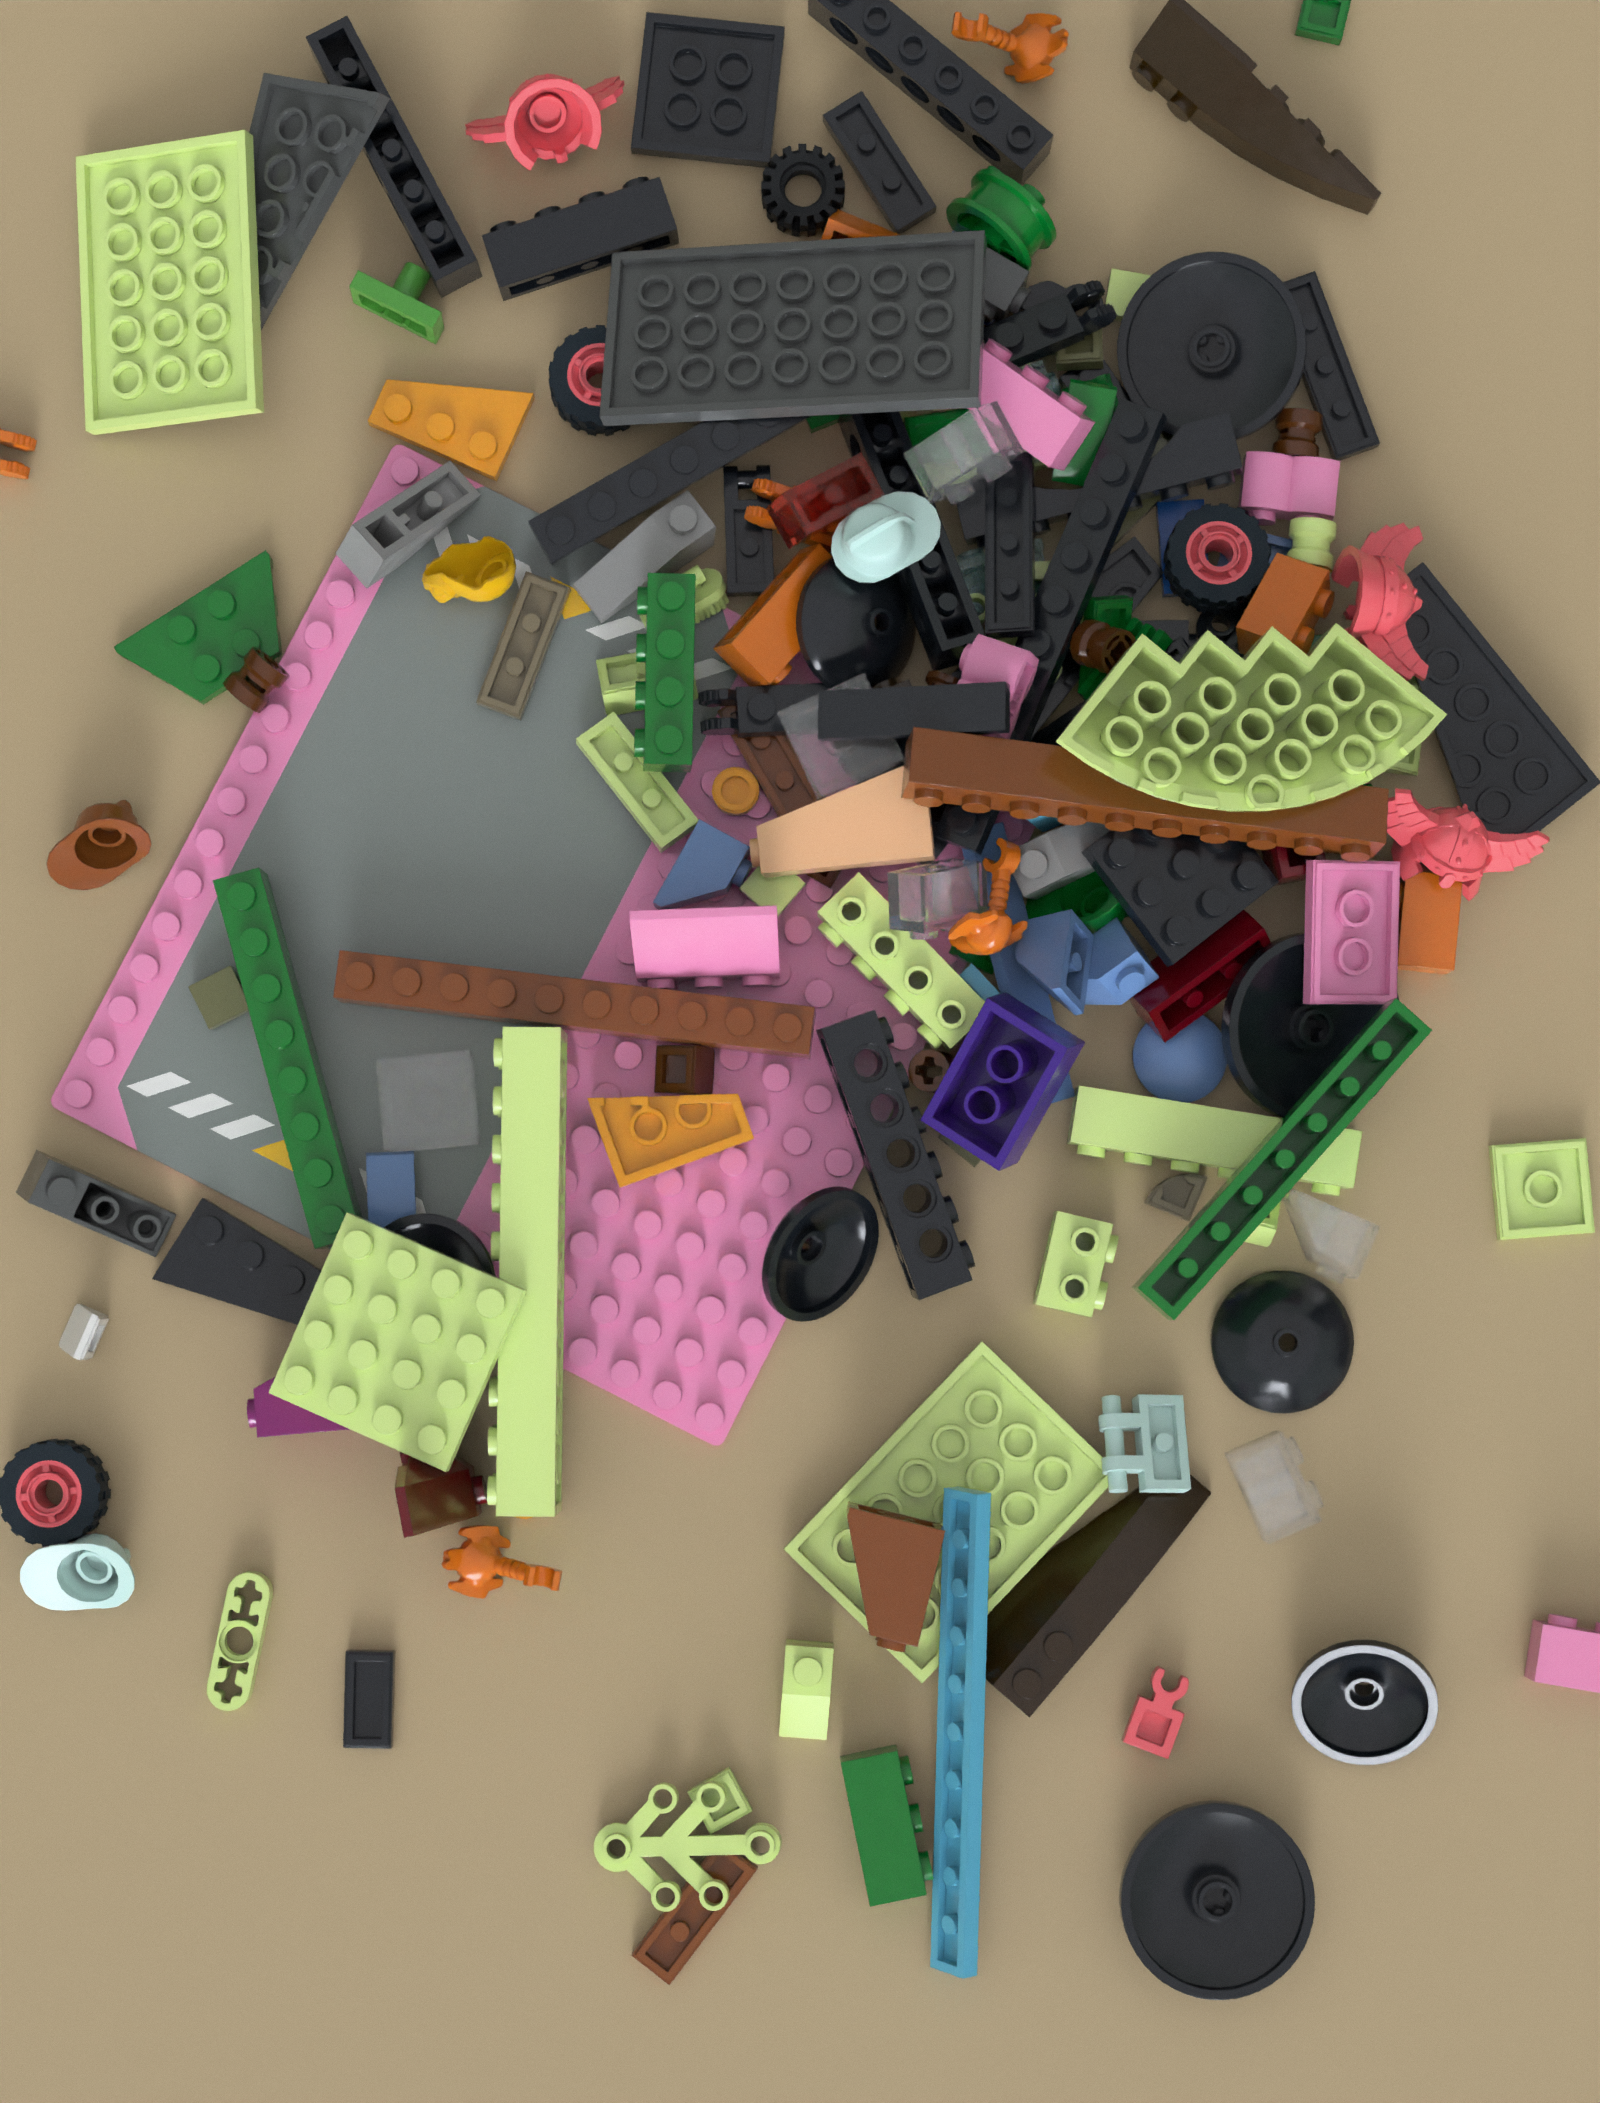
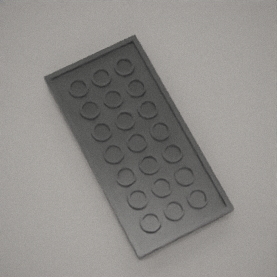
[599,230,987,426]

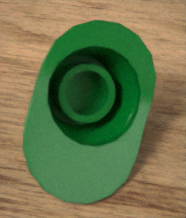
[1025,871,1128,934]

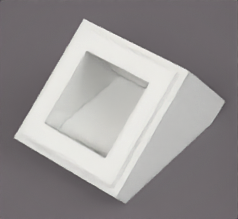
[59,1304,109,1360]

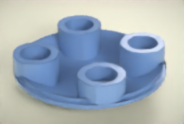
[1132,1015,1227,1103]

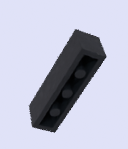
[482,177,679,301]

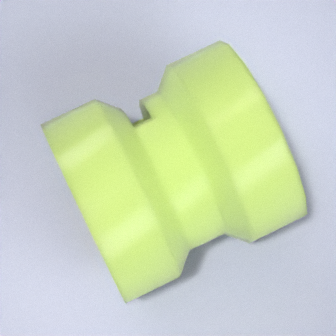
[1286,517,1337,573]

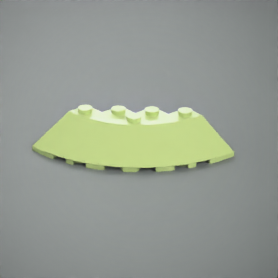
[1055,623,1447,812]

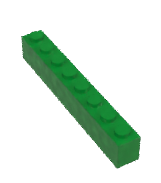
[213,867,363,1249]
[1132,998,1432,1320]

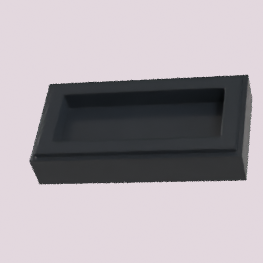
[343,1649,395,1749]

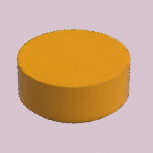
[712,767,759,816]

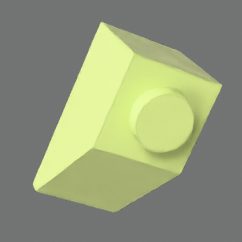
[779,1639,834,1740]

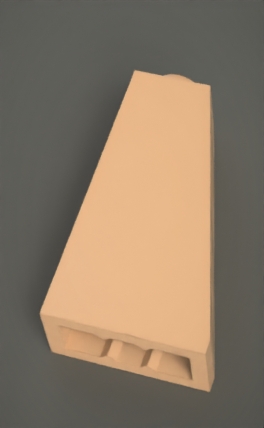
[749,766,935,878]

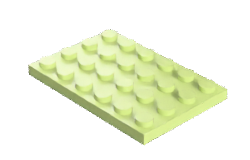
[76,130,264,435]
[784,1341,1108,1683]

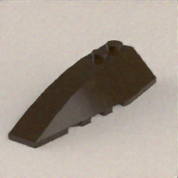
[1129,0,1381,215]
[986,1474,1211,1718]

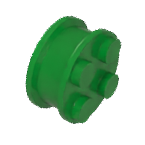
[946,166,1056,271]

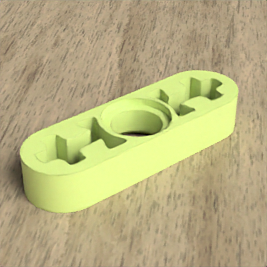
[207,1571,273,1711]

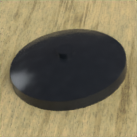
[1117,252,1307,440]
[1221,933,1399,1118]
[1119,1800,1315,2000]

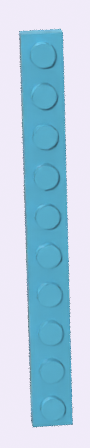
[930,1486,991,1979]

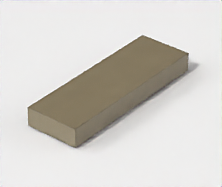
[476,571,571,721]

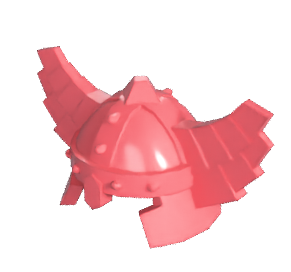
[465,73,625,171]
[1331,522,1429,681]
[1387,788,1550,901]

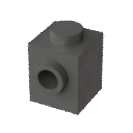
[984,247,1031,322]

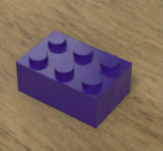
[920,992,1085,1171]

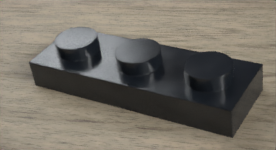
[823,91,937,234]

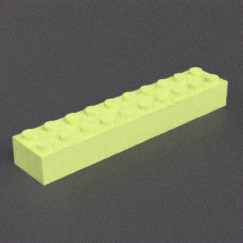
[487,1027,568,1517]

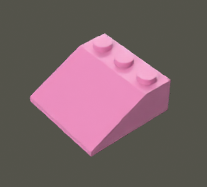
[629,905,780,990]

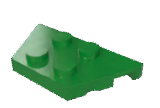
[114,550,282,705]

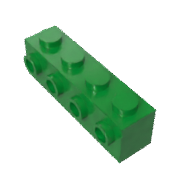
[634,573,696,772]

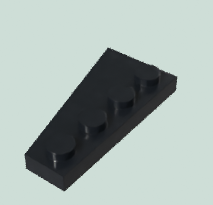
[152,1198,321,1325]

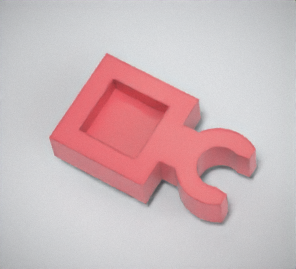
[1121,1666,1189,1759]

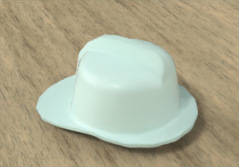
[831,491,941,583]
[20,1533,135,1611]

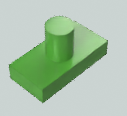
[349,262,444,344]

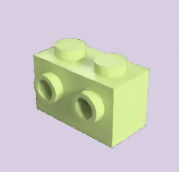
[1033,1211,1119,1317]

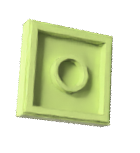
[1488,1138,1595,1240]

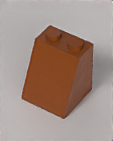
[846,1501,945,1652]

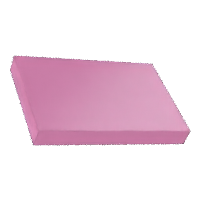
[1303,860,1400,1004]

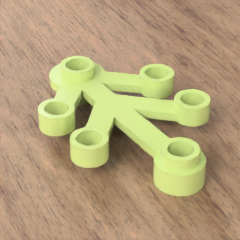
[594,1781,782,1912]

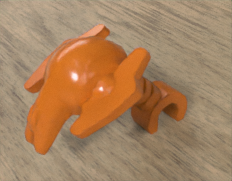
[951,12,1069,84]
[948,838,1028,955]
[441,1525,562,1599]

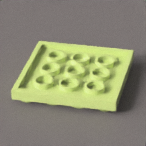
[269,1213,527,1472]

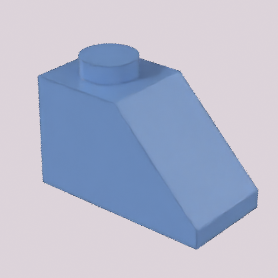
[653,819,752,910]
[1015,909,1094,1016]
[1085,917,1159,1005]

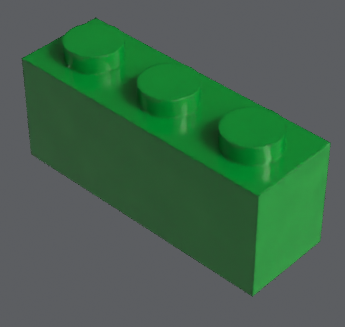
[840,1744,934,1907]

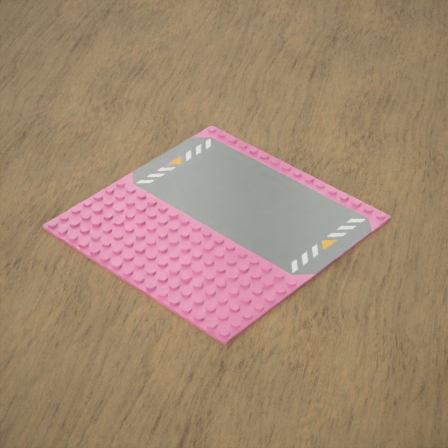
[51,445,1035,1446]

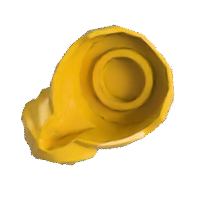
[422,536,516,603]

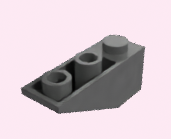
[16,1150,176,1257]

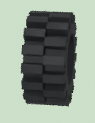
[761,144,845,237]

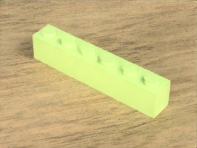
[1067,1085,1362,1196]

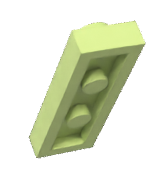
[576,712,699,853]

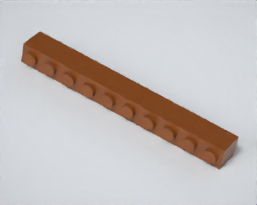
[901,727,1389,862]
[333,950,816,1059]

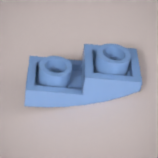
[366,1151,416,1227]

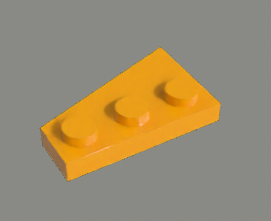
[368,379,535,482]
[587,1094,754,1188]

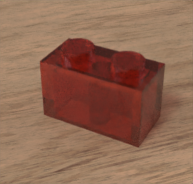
[766,452,884,549]

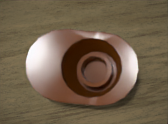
[46,800,152,890]

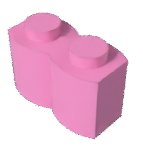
[1238,451,1340,526]
[957,634,1039,739]

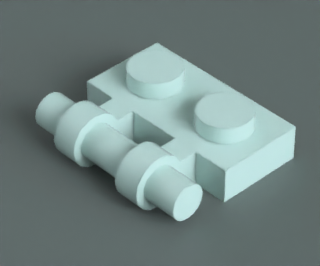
[1098,1394,1191,1493]

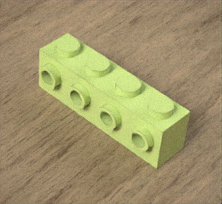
[817,872,985,1052]

